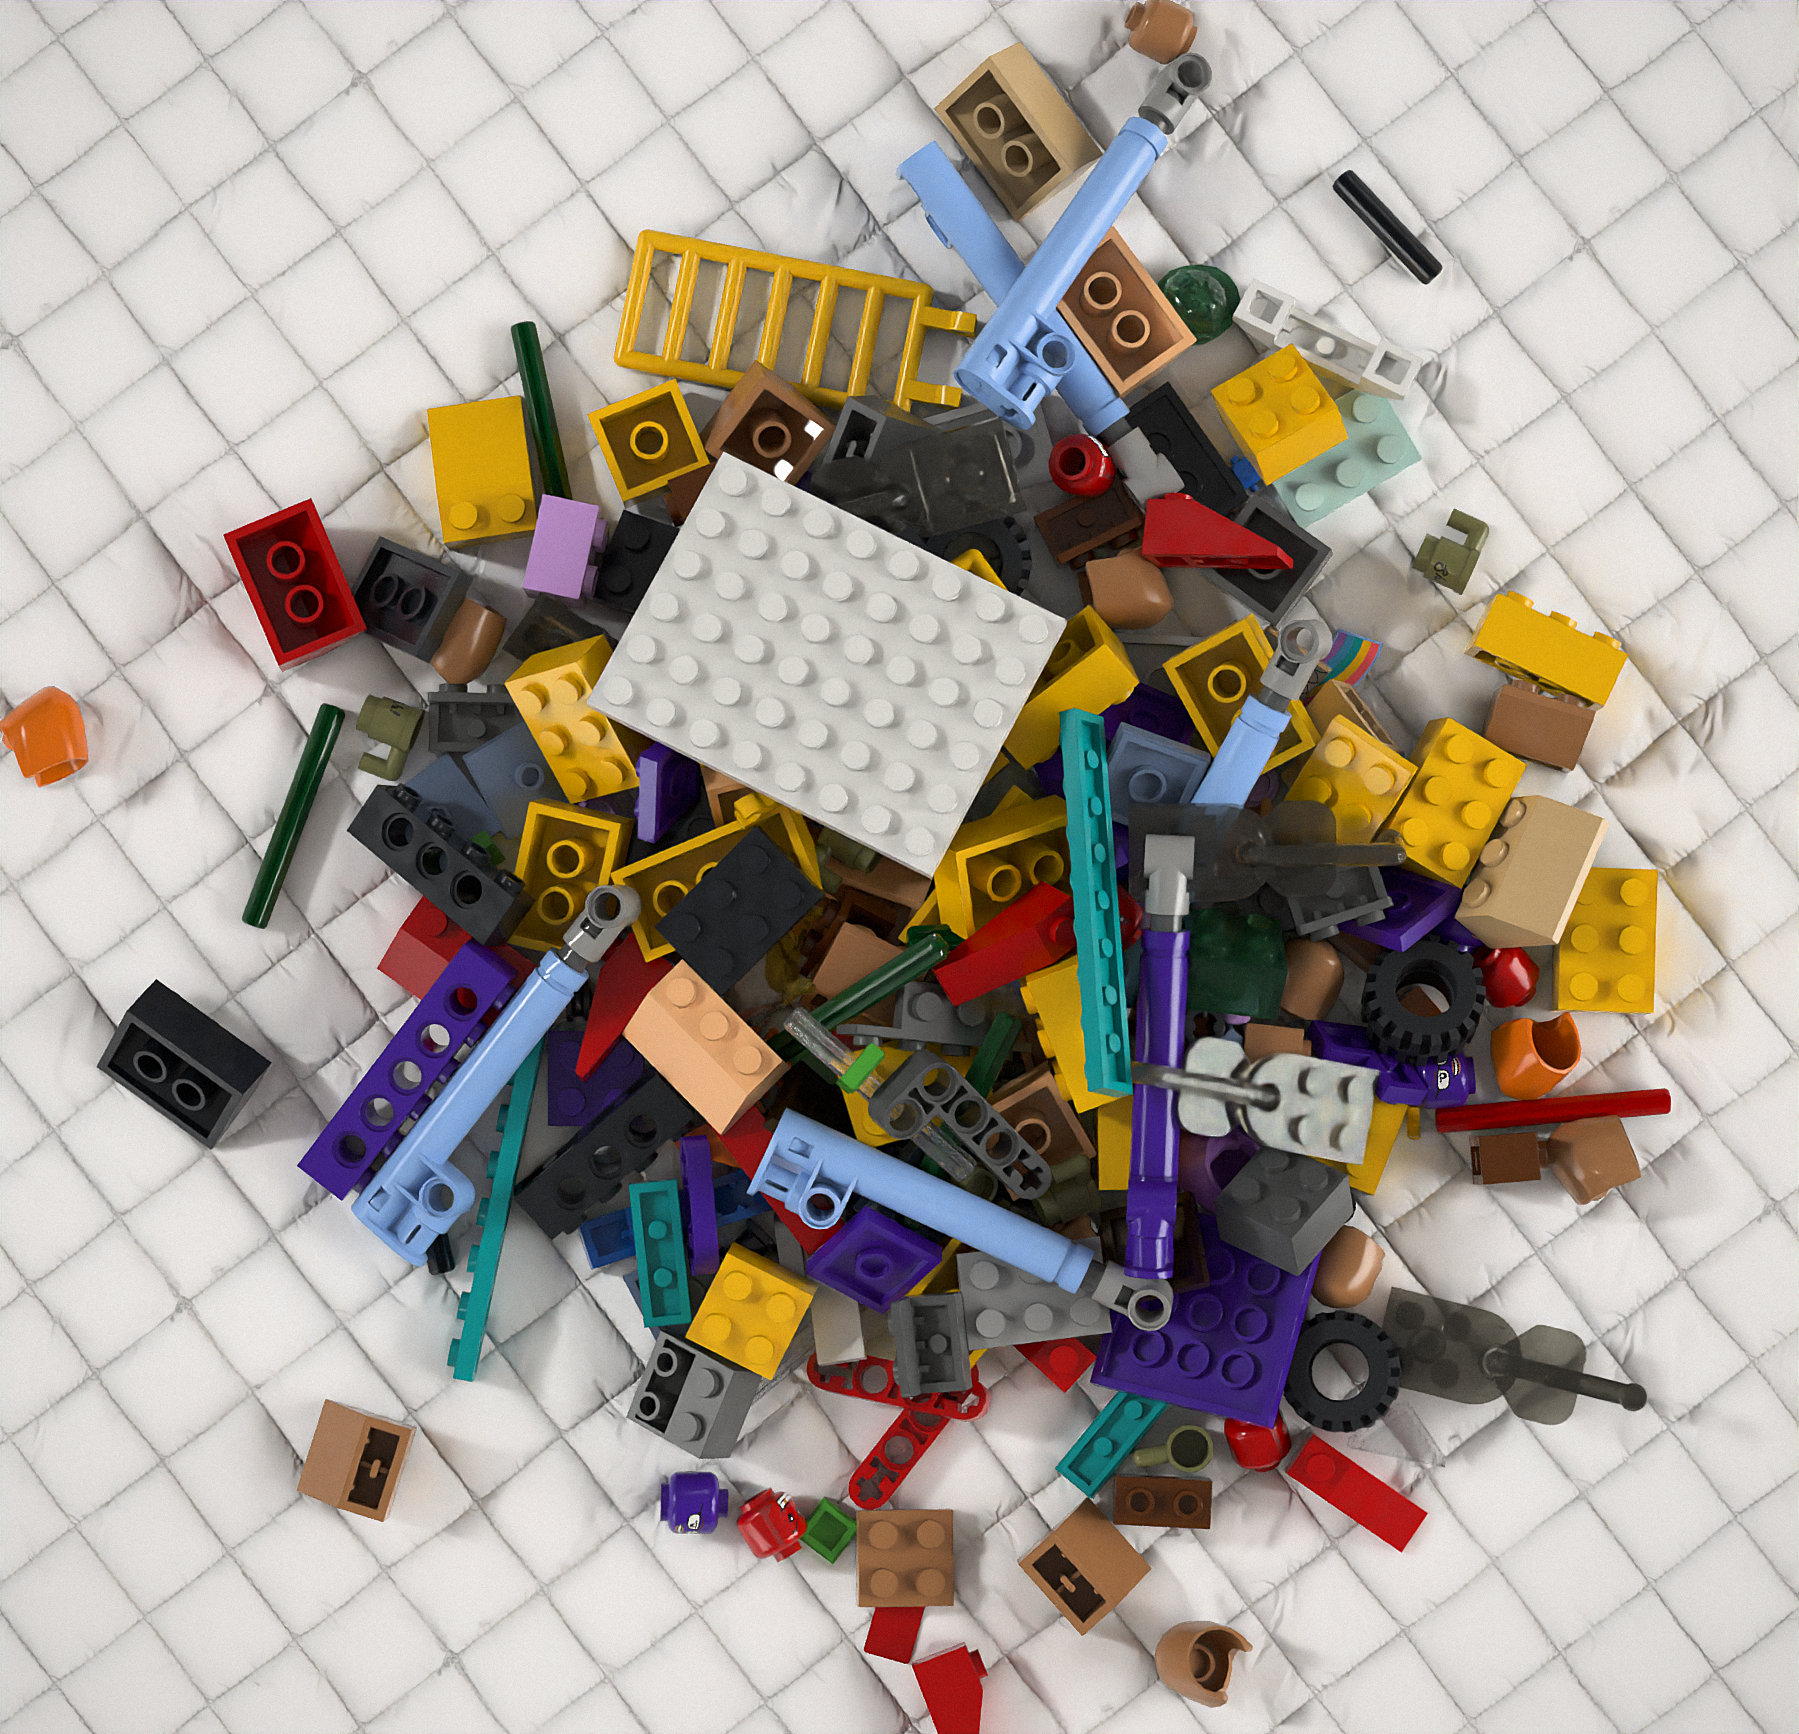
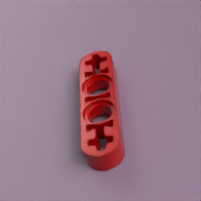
[806,1351,990,1422]
[848,1363,979,1510]

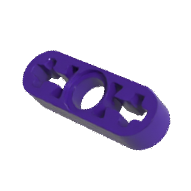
[679,1135,719,1276]

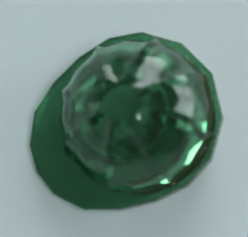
[1157,265,1241,346]

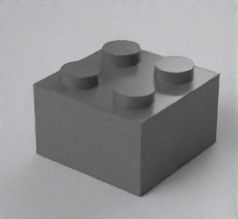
[1198,494,1333,630]
[1213,1139,1354,1276]

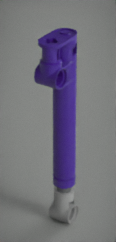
[1124,834,1195,1279]

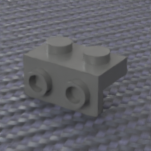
[428,683,524,753]
[1280,852,1393,942]
[887,1292,973,1398]

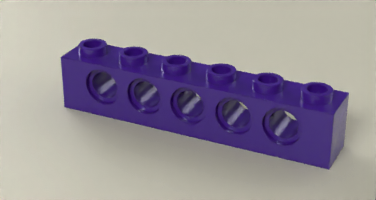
[297,937,519,1201]

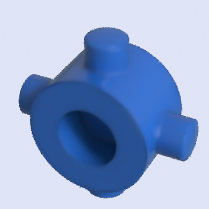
[1229,455,1261,493]

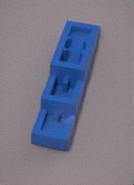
[577,1169,773,1270]

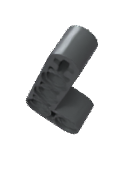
[868,1050,1052,1200]

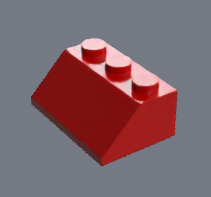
[223,498,367,672]
[377,896,538,1041]

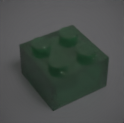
[1182,908,1288,1020]

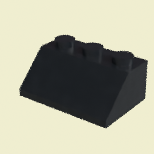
[96,979,272,1150]

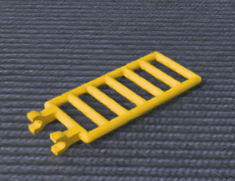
[613,229,978,413]

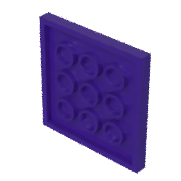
[1090,1212,1323,1430]

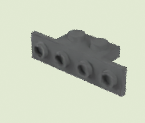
[836,981,1032,1062]

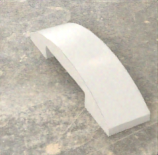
[1232,278,1424,401]

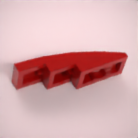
[705,1104,846,1255]

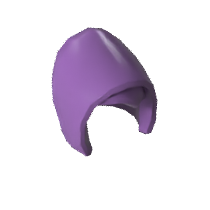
[1177,1123,1260,1214]

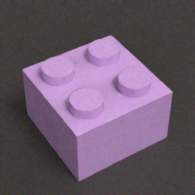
[522,494,610,609]

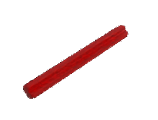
[1435,1088,1671,1133]

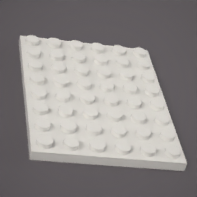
[586,452,1067,879]

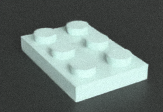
[1271,389,1423,529]

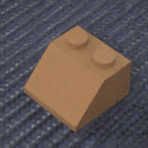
[699,360,837,486]

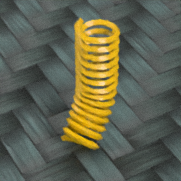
[1406,1104,1421,1140]

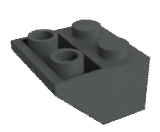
[814,395,952,522]
[626,1330,763,1459]

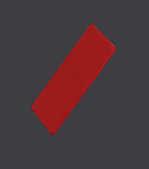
[864,1606,925,1664]

